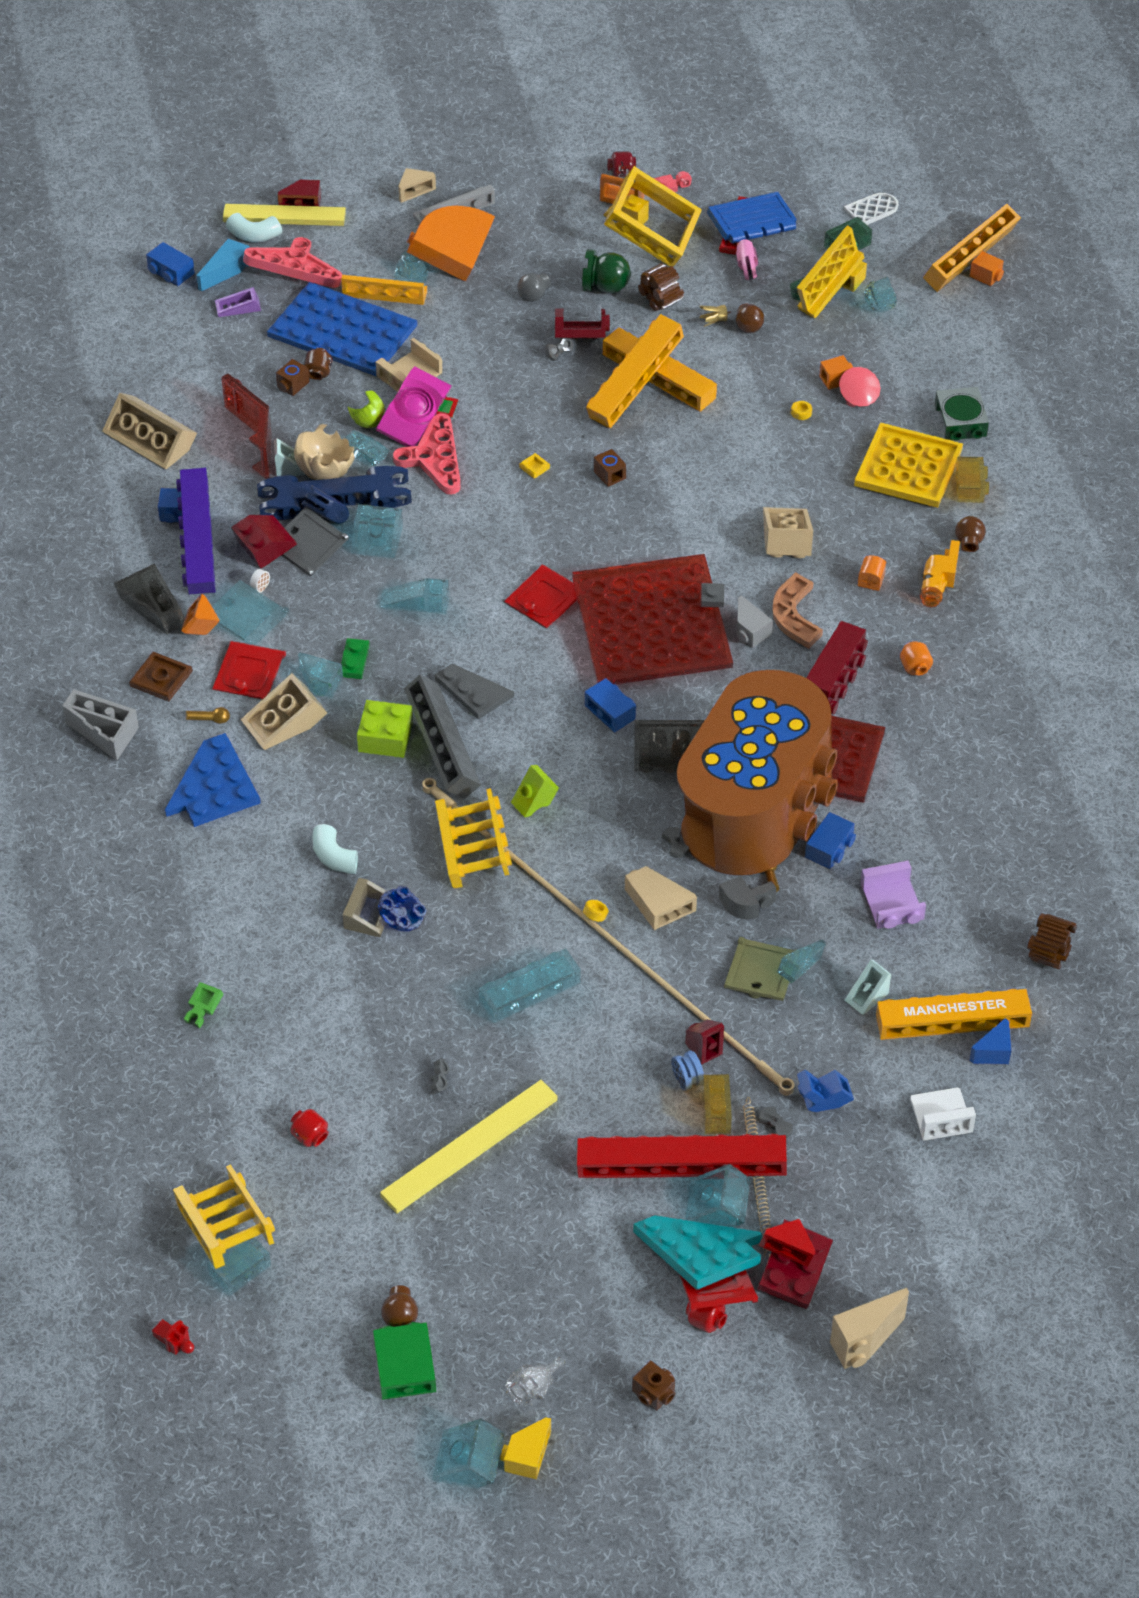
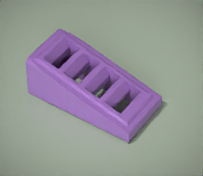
[215,287,261,317]

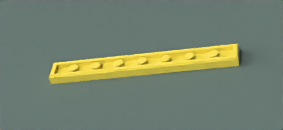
[380,1080,557,1214]

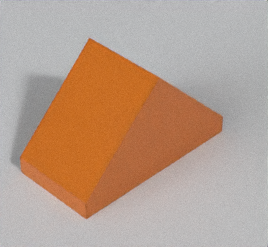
[181,594,220,635]

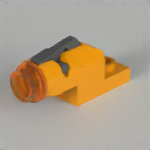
[918,540,960,607]

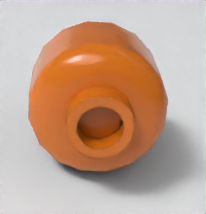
[900,641,933,676]

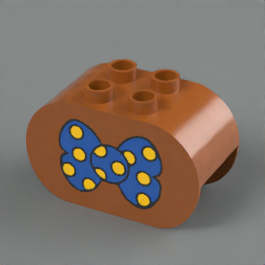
[677,670,838,875]

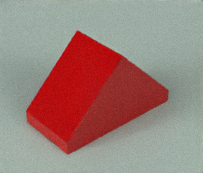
[759,1218,816,1267]

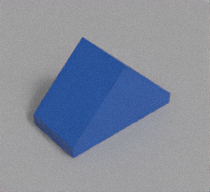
[969,1018,1011,1064]

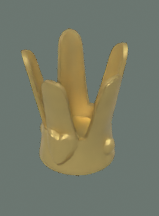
[700,305,731,327]

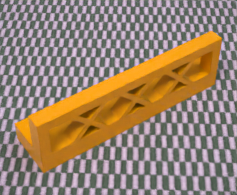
[341,275,427,305]

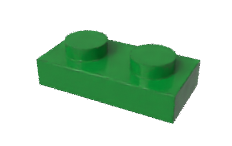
[339,638,370,679]

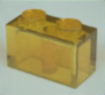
[955,457,989,503]
[702,1074,732,1134]

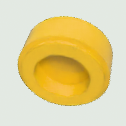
[791,401,812,420]
[583,900,609,922]

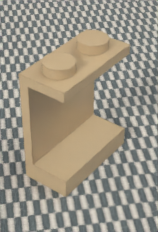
[376,338,442,392]

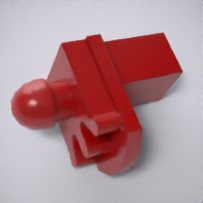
[152,1319,194,1355]

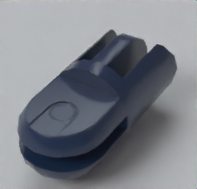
[301,485,349,524]

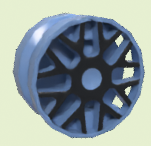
[671,1051,705,1091]

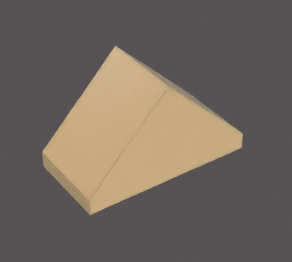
[398,168,436,203]

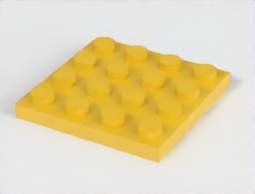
[854,422,963,508]

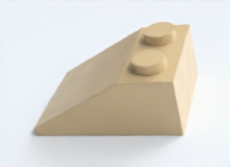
[763,507,813,558]
[241,673,327,750]
[830,1288,909,1369]

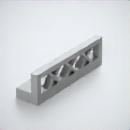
[413,184,495,224]

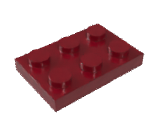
[757,1219,833,1309]

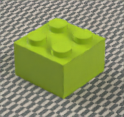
[357,700,413,758]

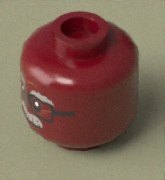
[607,151,636,177]

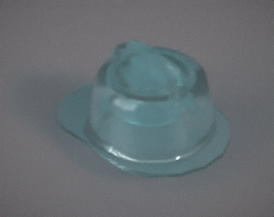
[394,251,430,283]

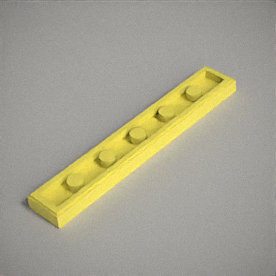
[223,204,346,226]

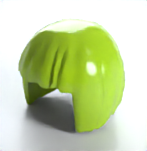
[347,390,386,428]

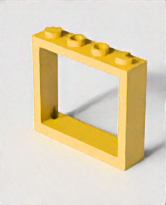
[604,166,702,267]

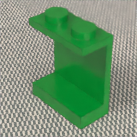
[373,1322,436,1400]

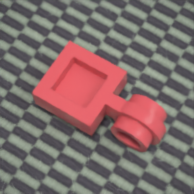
[653,171,692,192]

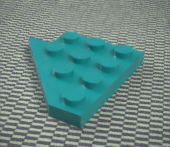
[633,1215,762,1290]

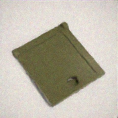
[724,937,800,1001]

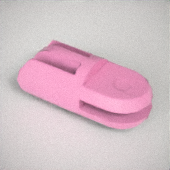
[736,239,758,280]

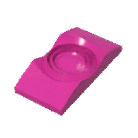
[376,366,452,447]

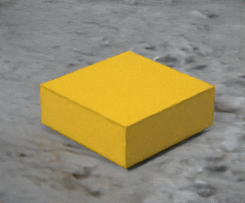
[519,453,550,479]

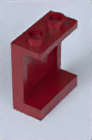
[555,308,610,338]

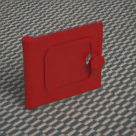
[504,564,587,629]
[212,641,286,699]
[679,1270,758,1312]

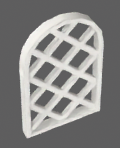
[844,193,898,227]

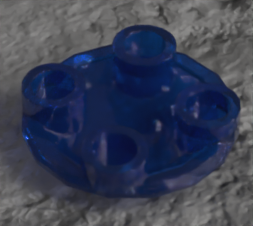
[378,886,427,931]

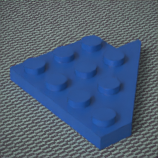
[165,733,261,827]

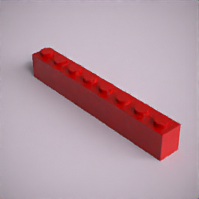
[577,1134,787,1178]

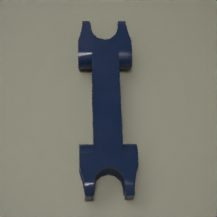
[257,465,412,520]

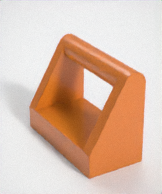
[600,174,644,204]

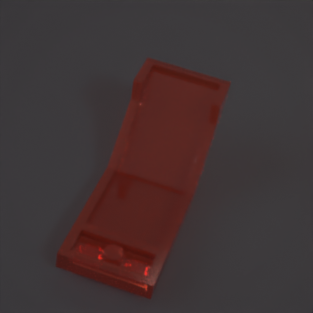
[221,373,272,479]

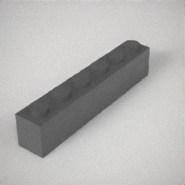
[404,674,481,799]

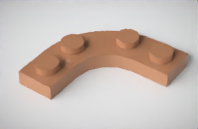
[773,572,823,649]

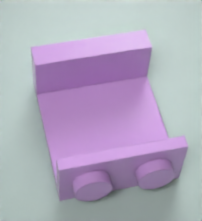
[860,861,926,929]

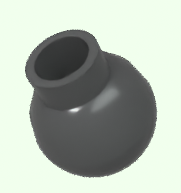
[517,273,551,302]

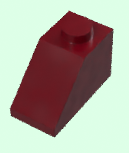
[278,179,321,207]
[685,1019,724,1065]

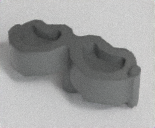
[430,1058,450,1095]

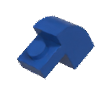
[797,1070,854,1112]

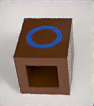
[276,359,310,396]
[594,449,626,487]

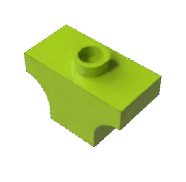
[511,765,559,817]

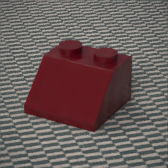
[231,515,297,569]

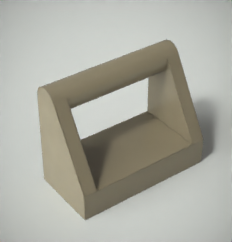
[343,878,397,938]

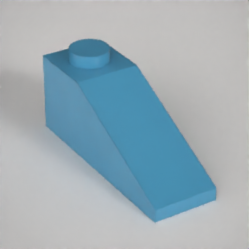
[197,239,250,291]

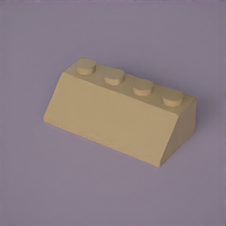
[102,393,197,469]

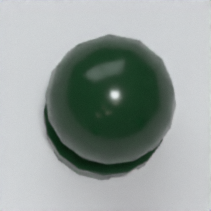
[582,249,631,294]

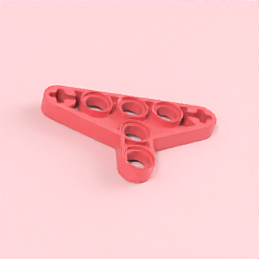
[243,237,342,288]
[393,414,461,495]

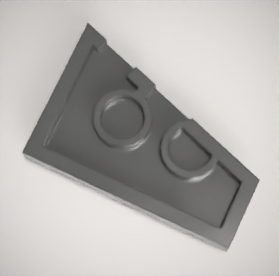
[435,663,514,719]

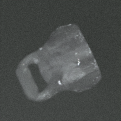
[505,1357,565,1407]

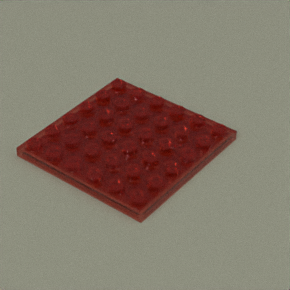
[572,554,733,685]

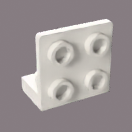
[910,1088,976,1141]

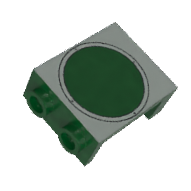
[934,387,989,441]

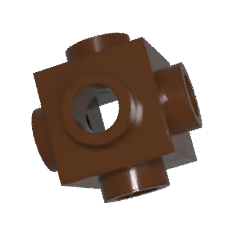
[632,1360,676,1411]

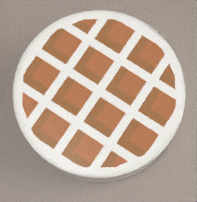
[250,569,270,593]

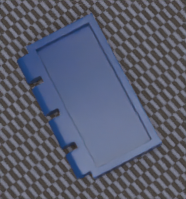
[707,192,797,244]

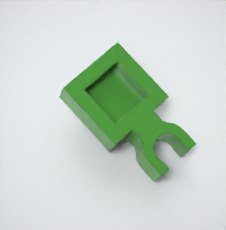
[184,982,224,1028]

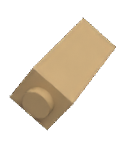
[625,866,697,930]

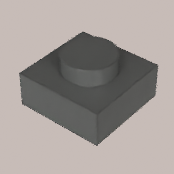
[701,583,724,607]

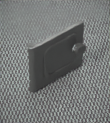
[283,507,349,576]

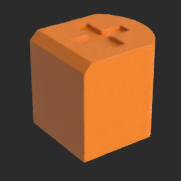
[858,555,886,591]

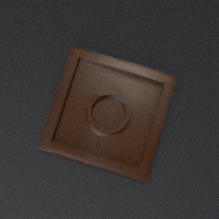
[129,652,193,702]

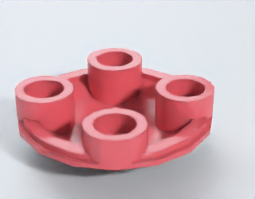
[839,367,881,407]

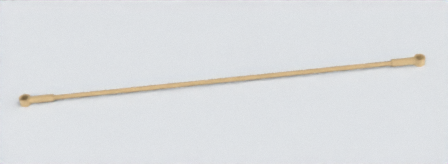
[422,778,795,1096]

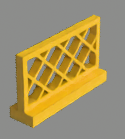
[797,225,865,318]

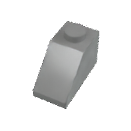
[737,595,773,648]

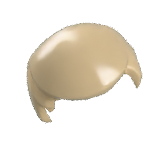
[294,424,355,480]

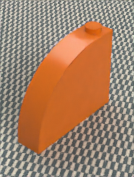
[406,206,495,281]

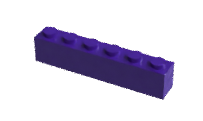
[176,467,216,595]

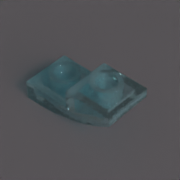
[345,430,390,467]

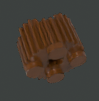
[638,263,685,311]
[1027,913,1077,970]

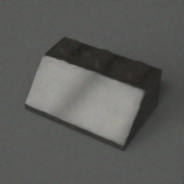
[634,720,705,773]

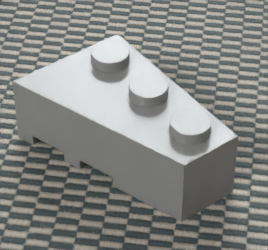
[62,689,139,760]

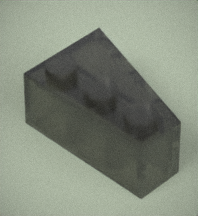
[114,563,185,634]

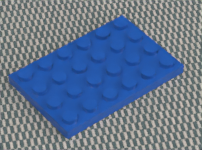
[267,282,418,376]

